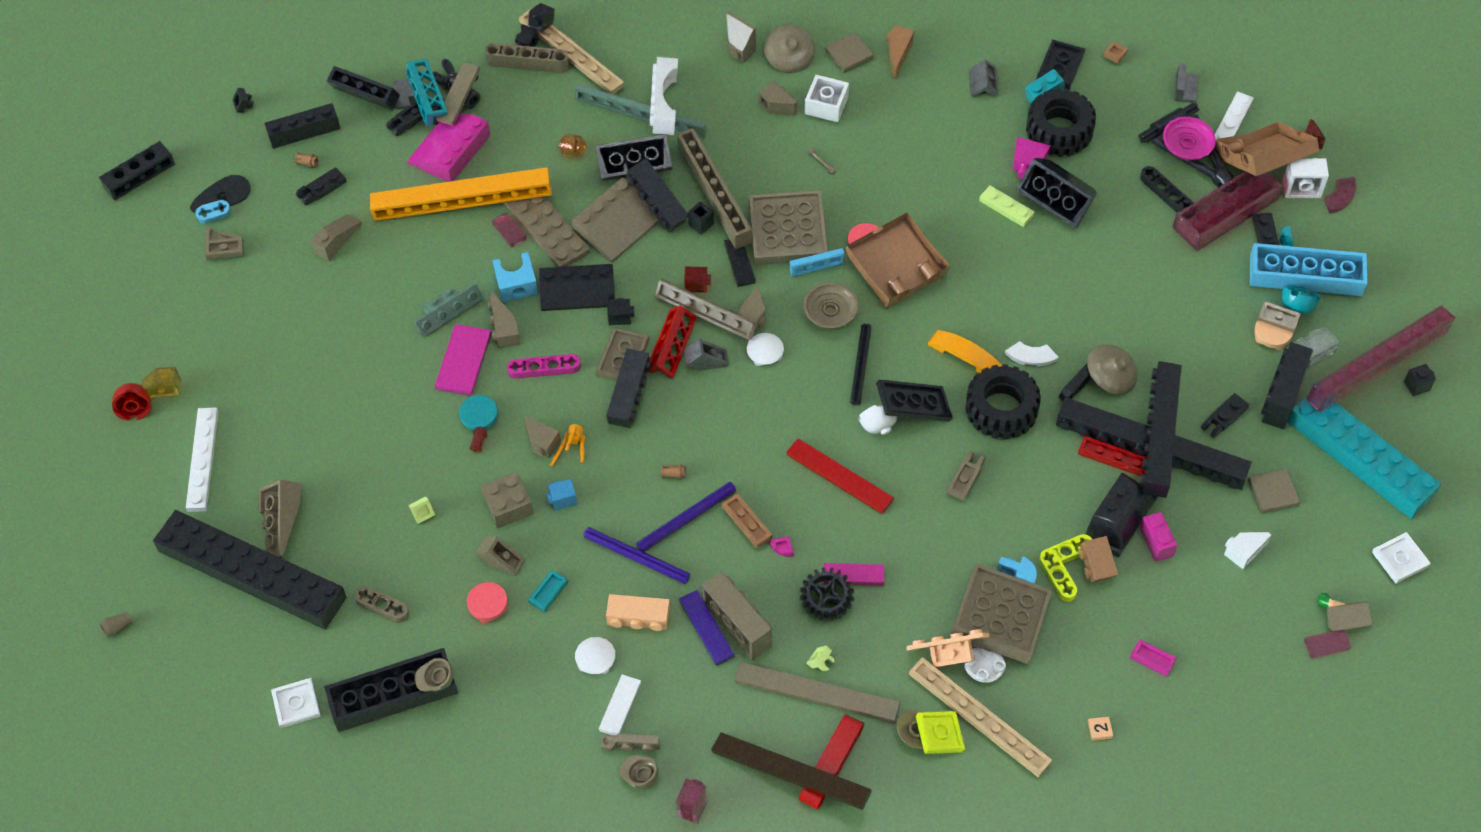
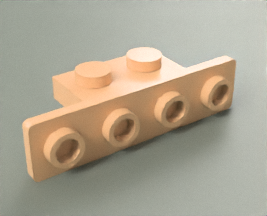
[907,629,990,668]

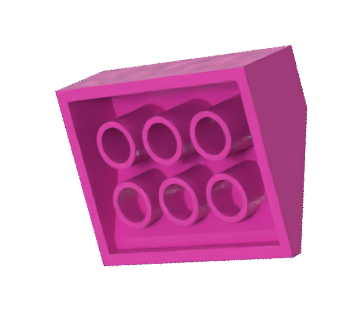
[407,114,491,182]

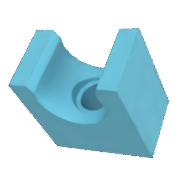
[492,252,538,303]

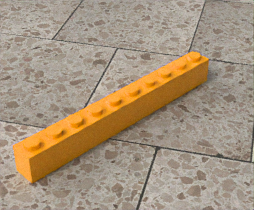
[370,167,552,221]

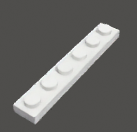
[186,408,219,512]

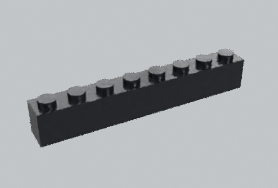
[1140,361,1182,498]

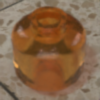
[558,134,586,158]

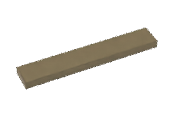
[655,279,757,340]

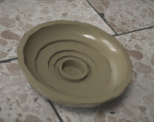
[764,24,814,73]
[803,282,858,329]
[1087,344,1137,395]

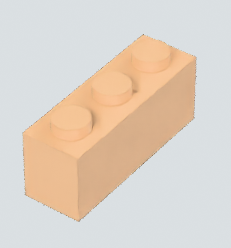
[606,594,670,631]

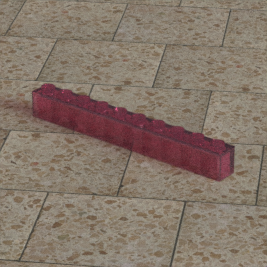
[1306,305,1456,412]

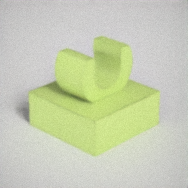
[409,497,435,524]
[806,646,835,672]

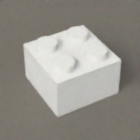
[805,75,849,122]
[1282,158,1329,198]

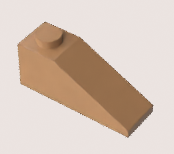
[886,25,914,79]

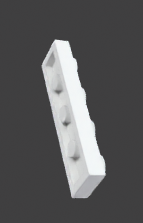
[1215,91,1254,147]

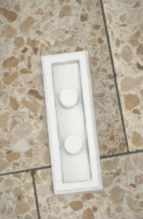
[599,675,641,735]

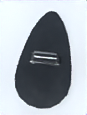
[190,175,251,213]

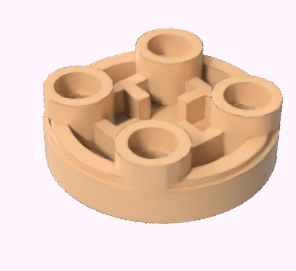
[1254,320,1293,350]

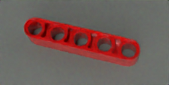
[799,714,864,810]

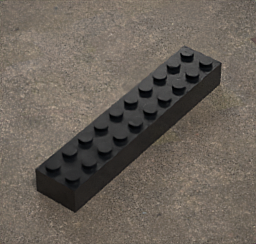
[153,509,347,630]

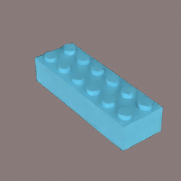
[1250,243,1367,296]

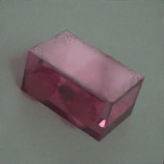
[676,778,707,824]

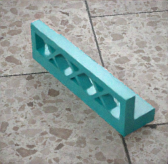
[406,59,448,126]

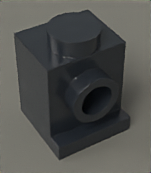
[515,24,539,47]

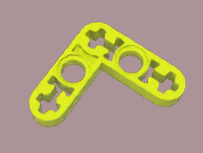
[1039,534,1092,602]

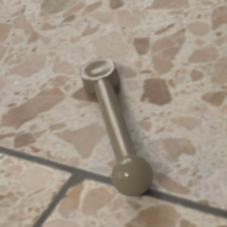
[808,148,836,174]

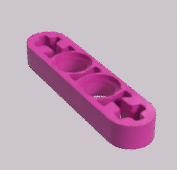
[507,354,581,379]

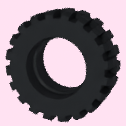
[1026,88,1096,157]
[965,364,1041,440]

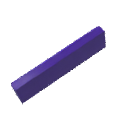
[679,590,734,666]

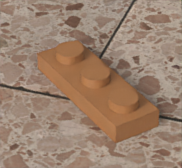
[722,493,773,549]

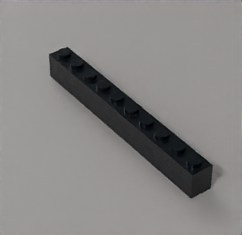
[1056,397,1252,490]

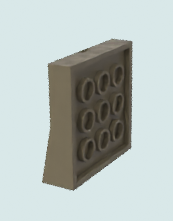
[749,190,828,265]
[949,563,1052,664]

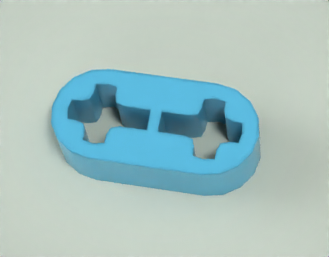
[196,200,231,224]

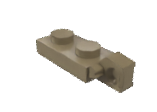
[601,734,660,752]

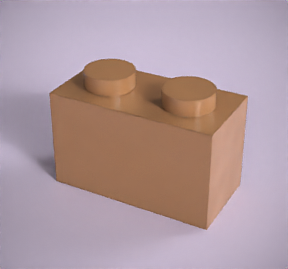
[1079,536,1118,583]

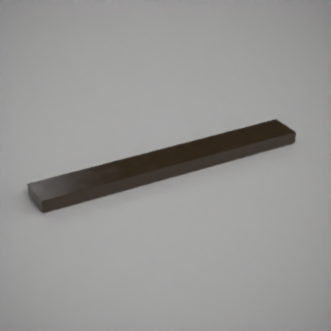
[711,732,872,810]

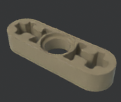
[355,586,409,623]

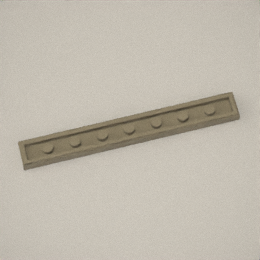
[735,662,900,723]

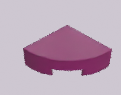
[770,536,794,557]

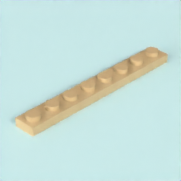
[519,8,624,95]
[909,657,1052,778]

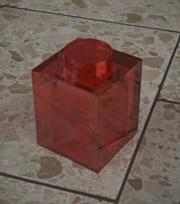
[684,266,711,293]

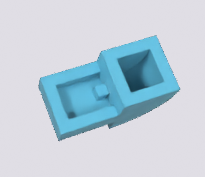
[997,556,1037,584]

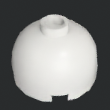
[858,402,897,435]

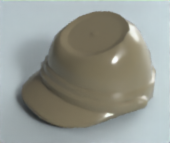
[415,658,454,692]
[619,755,658,789]

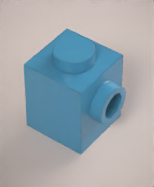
[546,479,577,511]

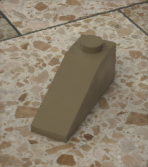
[311,214,362,261]

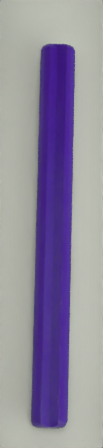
[636,482,736,552]
[583,527,690,584]

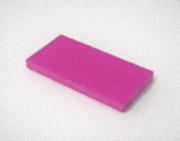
[435,324,492,396]

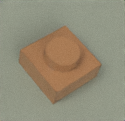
[1103,41,1128,64]

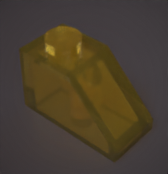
[142,367,181,397]

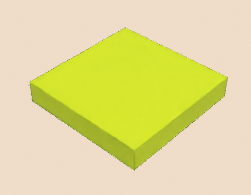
[915,711,965,754]

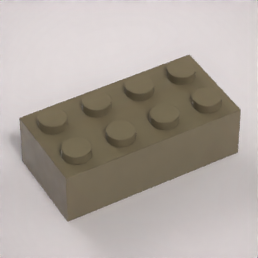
[702,571,772,661]

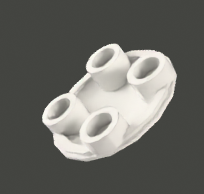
[747,333,784,366]
[575,637,615,674]
[964,647,1006,683]

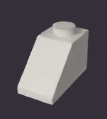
[1224,532,1271,569]

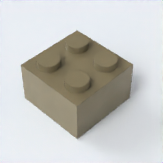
[481,472,534,528]

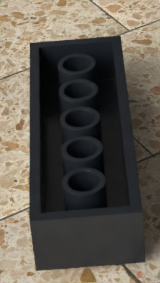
[324,648,458,732]

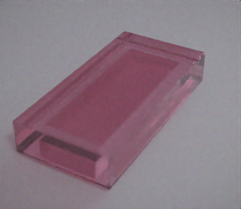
[492,212,527,248]
[1304,630,1352,659]

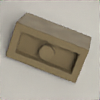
[1257,301,1301,333]

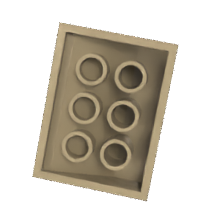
[572,177,659,262]

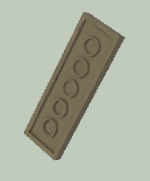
[502,196,590,267]

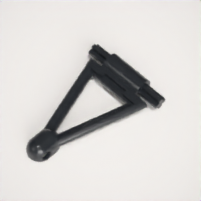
[1138,103,1236,191]

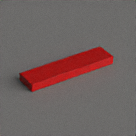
[1078,436,1146,476]

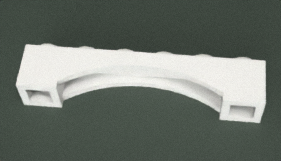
[650,57,678,135]

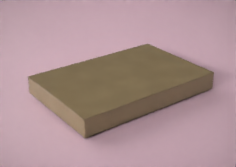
[595,327,649,381]

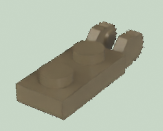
[946,450,986,501]

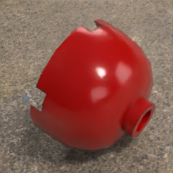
[112,383,151,421]

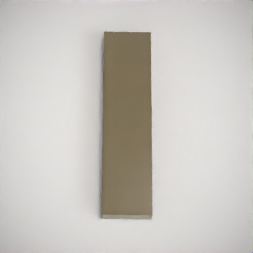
[436,63,480,126]

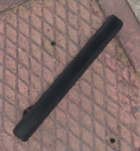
[850,323,871,405]

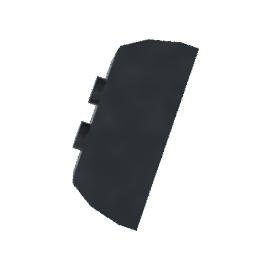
[595,134,672,181]
[1016,158,1097,228]
[1085,473,1158,557]

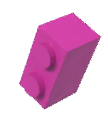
[1139,512,1177,562]

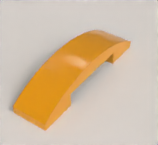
[928,330,1002,373]

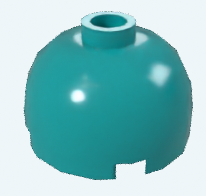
[1281,285,1321,315]

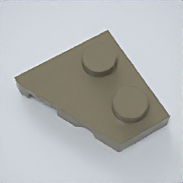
[205,227,244,260]

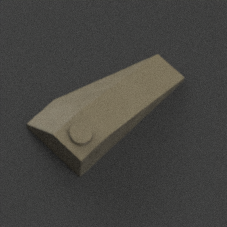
[258,479,302,557]

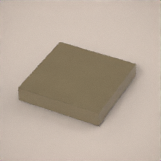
[825,33,873,73]
[1248,469,1300,513]

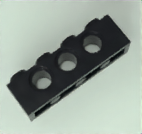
[99,141,175,201]

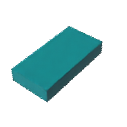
[528,570,568,612]

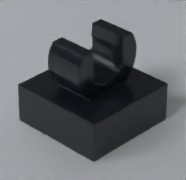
[232,88,254,113]

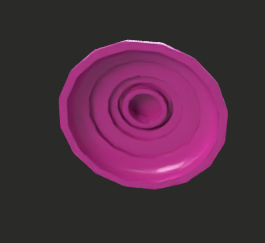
[1163,116,1216,160]

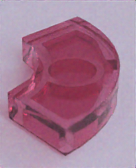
[1324,177,1356,214]

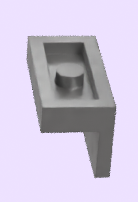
[970,59,999,97]
[1175,63,1198,103]
[394,70,416,109]

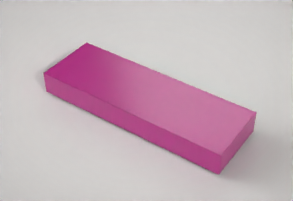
[824,563,884,586]

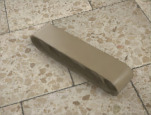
[485,43,569,73]

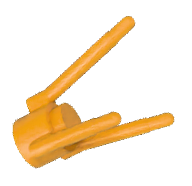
[550,424,586,467]

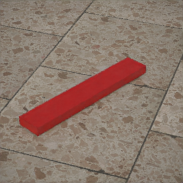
[787,438,894,514]

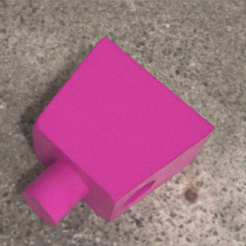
[1013,137,1050,179]

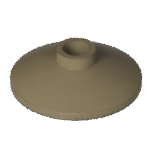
[897,710,923,749]

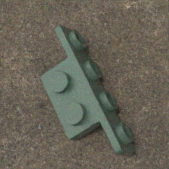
[414,283,483,337]

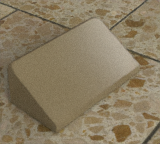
[1327,601,1372,631]

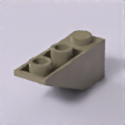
[487,292,521,348]

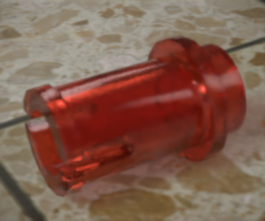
[469,427,488,453]

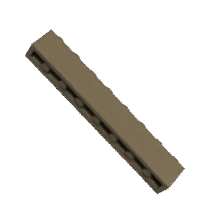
[677,128,752,249]

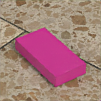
[1130,639,1177,677]

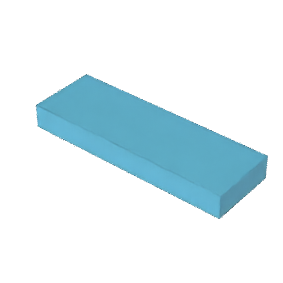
[790,248,845,277]

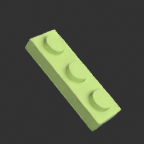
[979,186,1034,227]

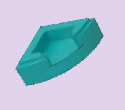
[1280,226,1293,247]

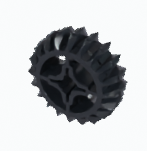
[800,567,854,622]

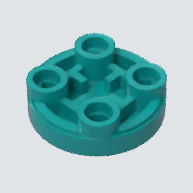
[459,395,498,433]

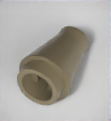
[100,611,132,637]

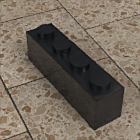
[327,66,400,111]
[265,103,341,149]
[626,158,688,232]
[606,348,652,428]

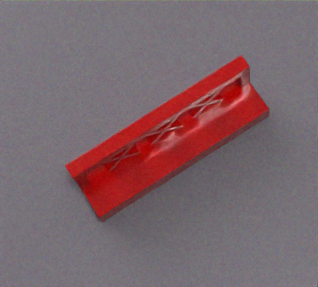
[648,305,697,378]

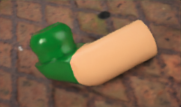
[1317,593,1345,608]

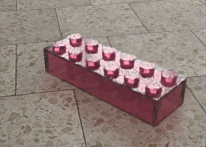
[1172,171,1283,251]

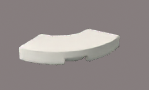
[1005,341,1059,367]

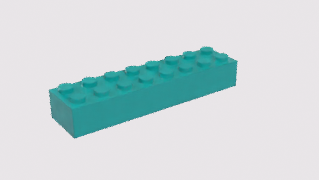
[1287,387,1441,519]

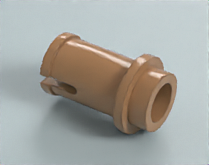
[294,152,319,168]
[661,464,686,479]

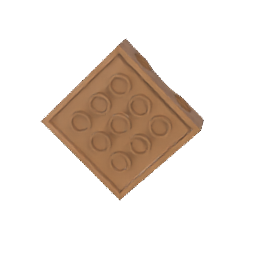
[1215,122,1319,176]
[845,212,950,309]

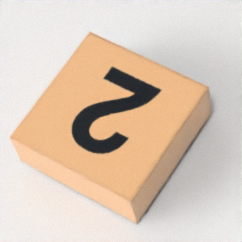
[1088,717,1113,741]

